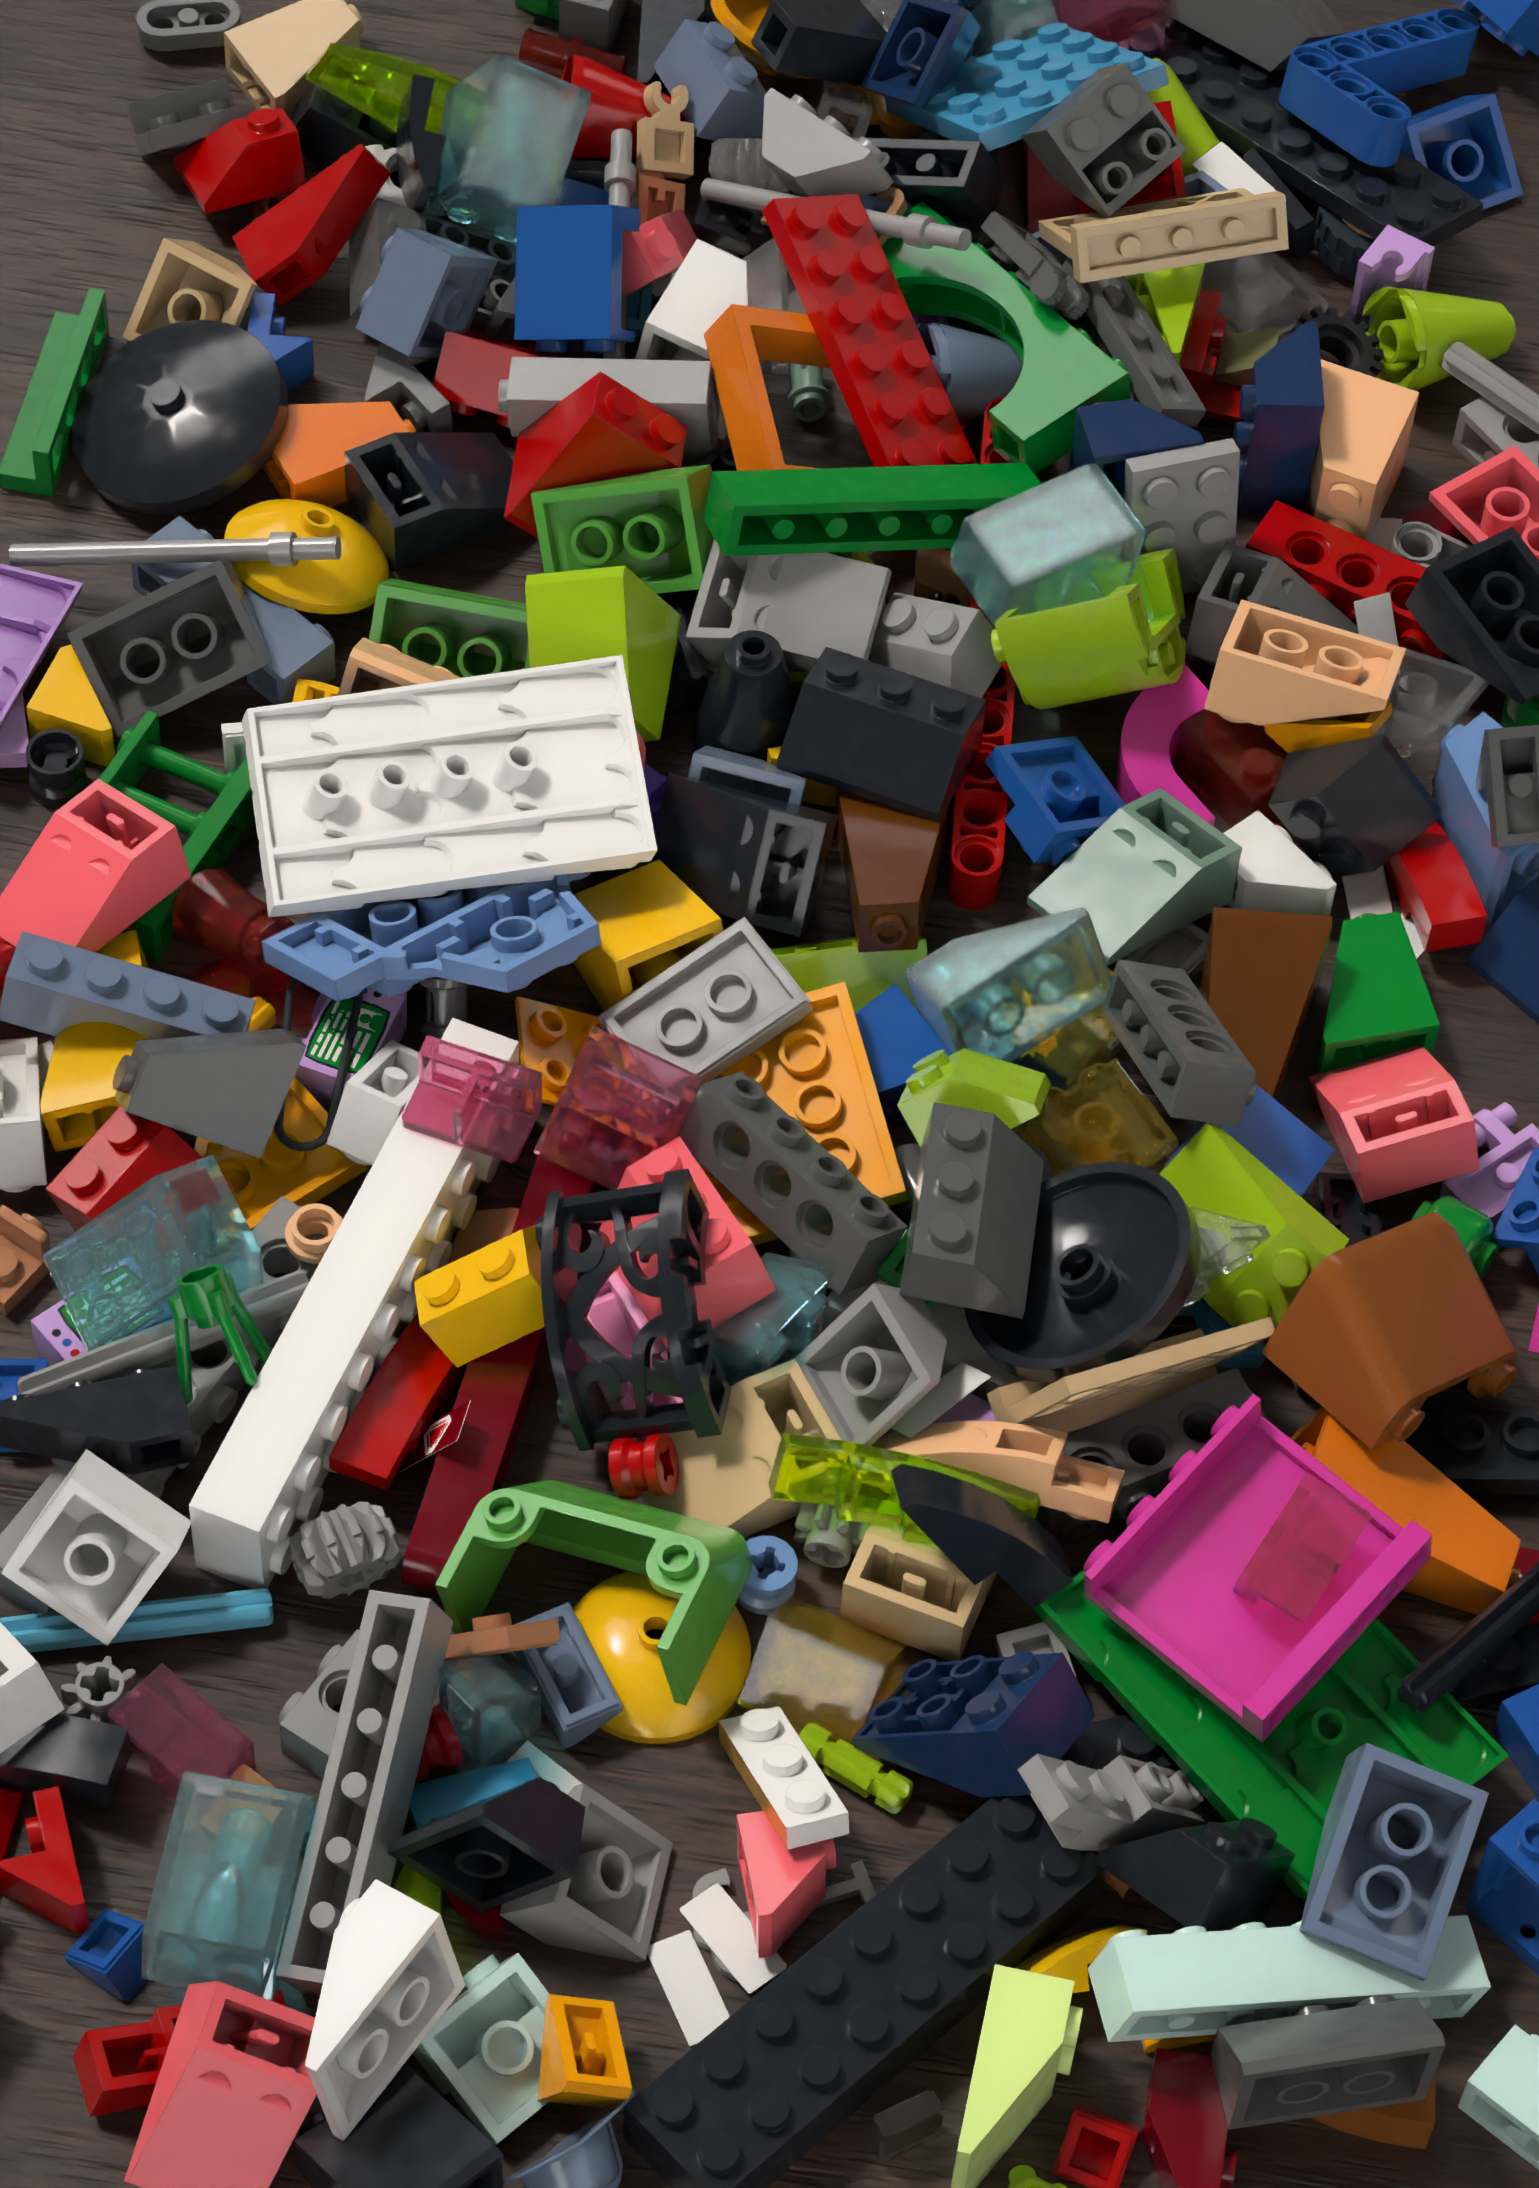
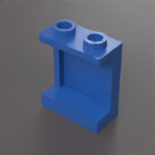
[514,205,640,354]

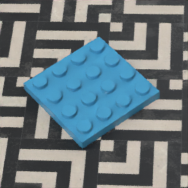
[884,23,1169,152]

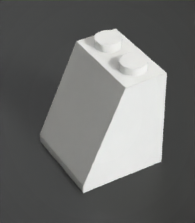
[635,239,748,440]

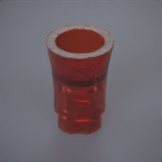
[172,869,295,973]

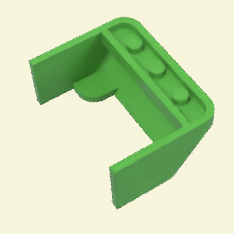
[435,1480,752,1705]

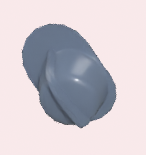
[503,2088,636,2188]

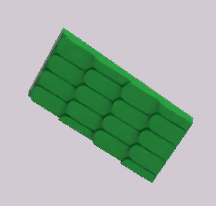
[1033,1569,1509,1902]

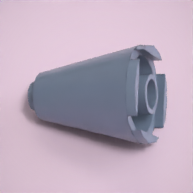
[916,322,1022,425]

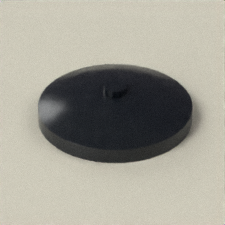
[72,320,288,516]
[964,1162,1201,1383]

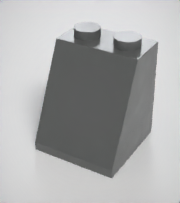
[1161,0,1347,72]

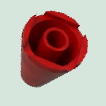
[550,54,697,159]

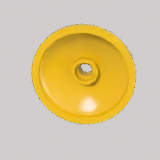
[223,499,389,615]
[573,1571,751,1744]

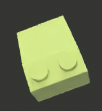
[951,1964,1083,2188]

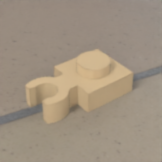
[636,81,694,180]

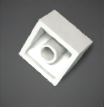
[1,1449,191,1646]

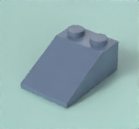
[1299,1743,1489,1981]

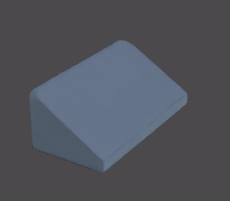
[514,1602,623,1750]

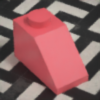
[737,1811,836,1958]

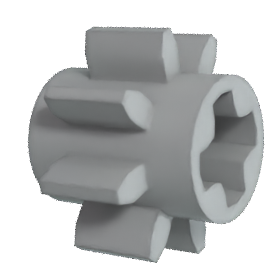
[794,1489,874,1568]
[61,1656,143,1728]

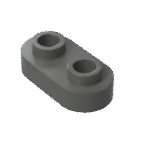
[136,0,241,51]

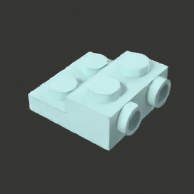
[412,1953,549,2145]

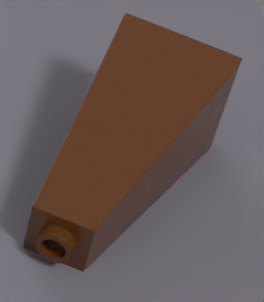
[1197,907,1332,1125]

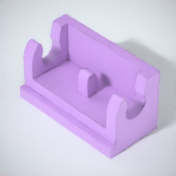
[1349,225,1435,332]

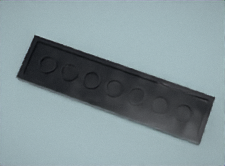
[1117,17,1484,247]

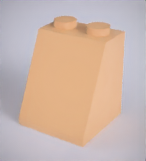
[1306,359,1419,542]

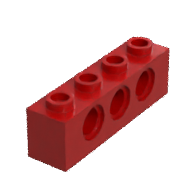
[1245,500,1448,670]

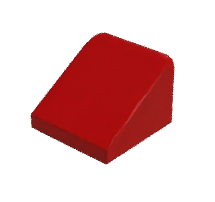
[1052,2105,1141,2188]

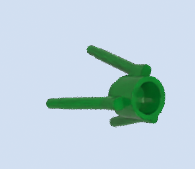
[167,1264,272,1405]

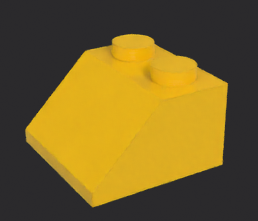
[414,1225,545,1367]

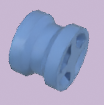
[737,1535,798,1615]

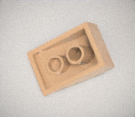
[1204,599,1406,726]

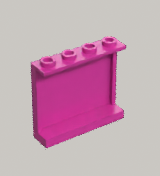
[1083,1393,1432,1742]

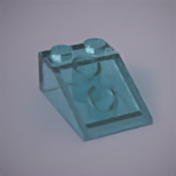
[904,907,1112,1062]

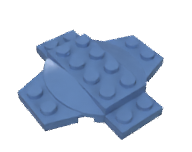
[262,872,601,1002]

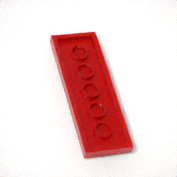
[762,194,978,467]

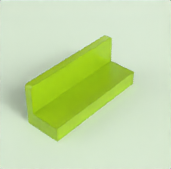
[769,935,932,1013]

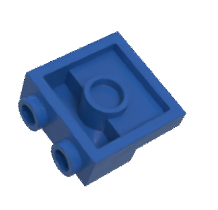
[985,736,1126,869]

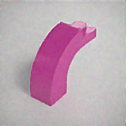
[1115,664,1216,826]

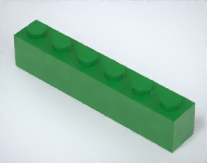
[704,463,1051,556]

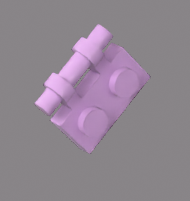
[1440,1102,1539,1226]

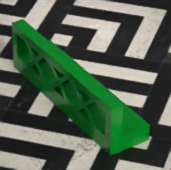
[0,288,110,497]

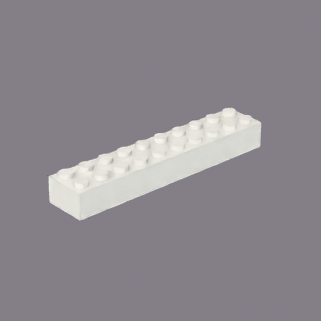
[189,1018,526,1589]

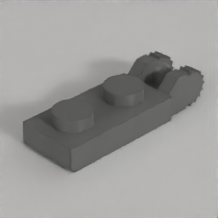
[981,211,1090,320]

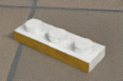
[719,1706,849,1850]

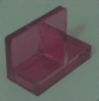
[402,1035,542,1163]
[1232,1472,1371,1622]
[108,1663,256,1798]

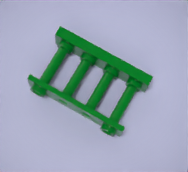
[99,710,255,962]

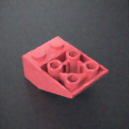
[0,779,191,953]
[1308,1044,1479,1204]
[124,1981,316,2188]

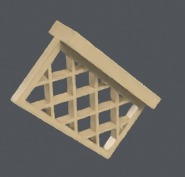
[1039,188,1289,283]
[987,1317,1275,1435]

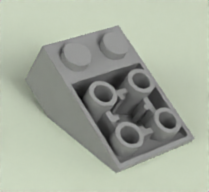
[686,539,892,672]

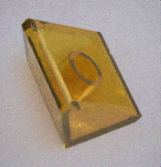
[738,1596,907,1746]

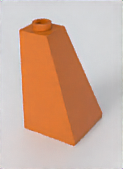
[1291,1406,1521,1615]

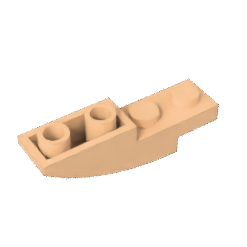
[859,1421,1125,1523]

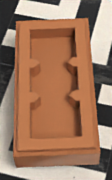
[444,1613,561,1662]

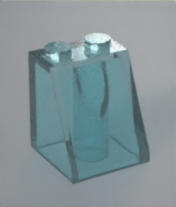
[429,54,591,242]
[950,463,1147,629]
[142,1771,314,2001]

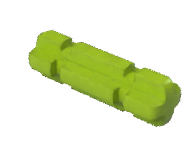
[798,1723,914,1814]

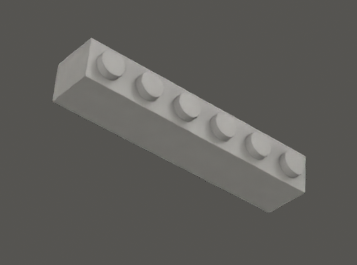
[276,1590,453,1996]

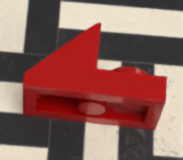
[0,1786,89,1934]

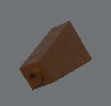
[835,788,952,953]

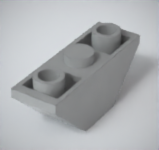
[761,88,894,197]

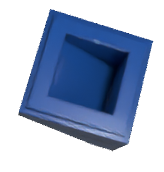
[64,1908,168,2002]

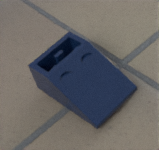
[851,1651,1096,1797]

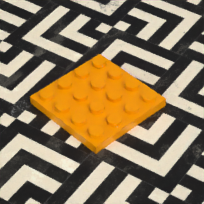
[615,981,909,1246]

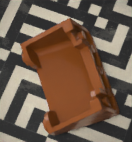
[1261,1212,1518,1450]

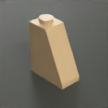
[224,0,364,119]

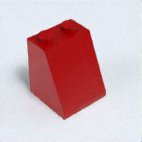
[504,371,687,539]

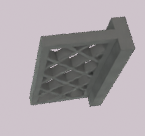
[1058,257,1207,426]

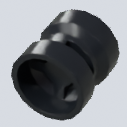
[26,729,87,810]

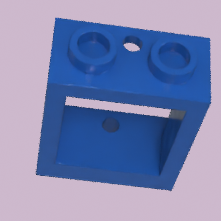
[1466,1799,1539,1976]

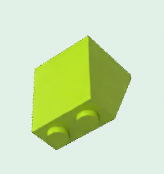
[525,566,681,742]

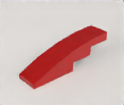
[329,1313,467,1491]

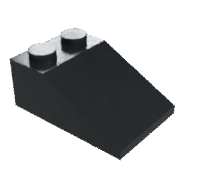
[1405,527,1539,706]

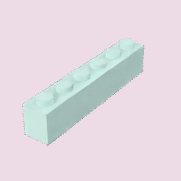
[1087,1915,1491,2042]

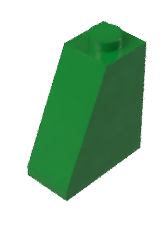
[1316,911,1440,1074]

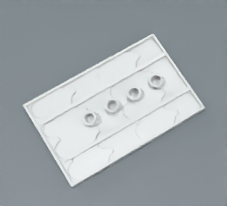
[242,655,657,917]

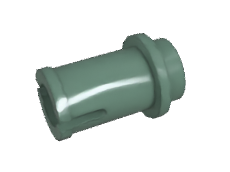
[787,363,831,422]

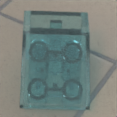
[43,1154,264,1351]

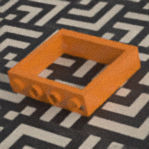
[704,304,830,471]

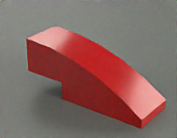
[1384,821,1488,952]
[72,1990,287,2117]

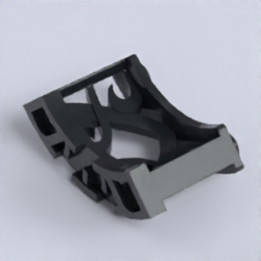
[535,1169,731,1451]

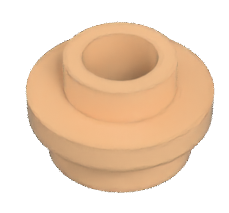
[285,1203,343,1264]

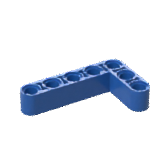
[1278,8,1480,167]

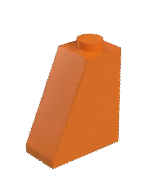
[262,401,416,508]

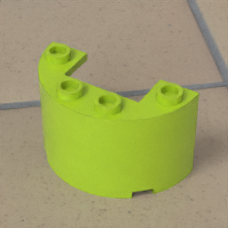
[991,548,1186,710]

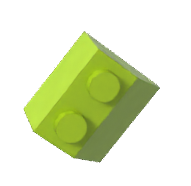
[897,1048,1051,1147]

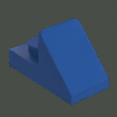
[247,292,314,391]

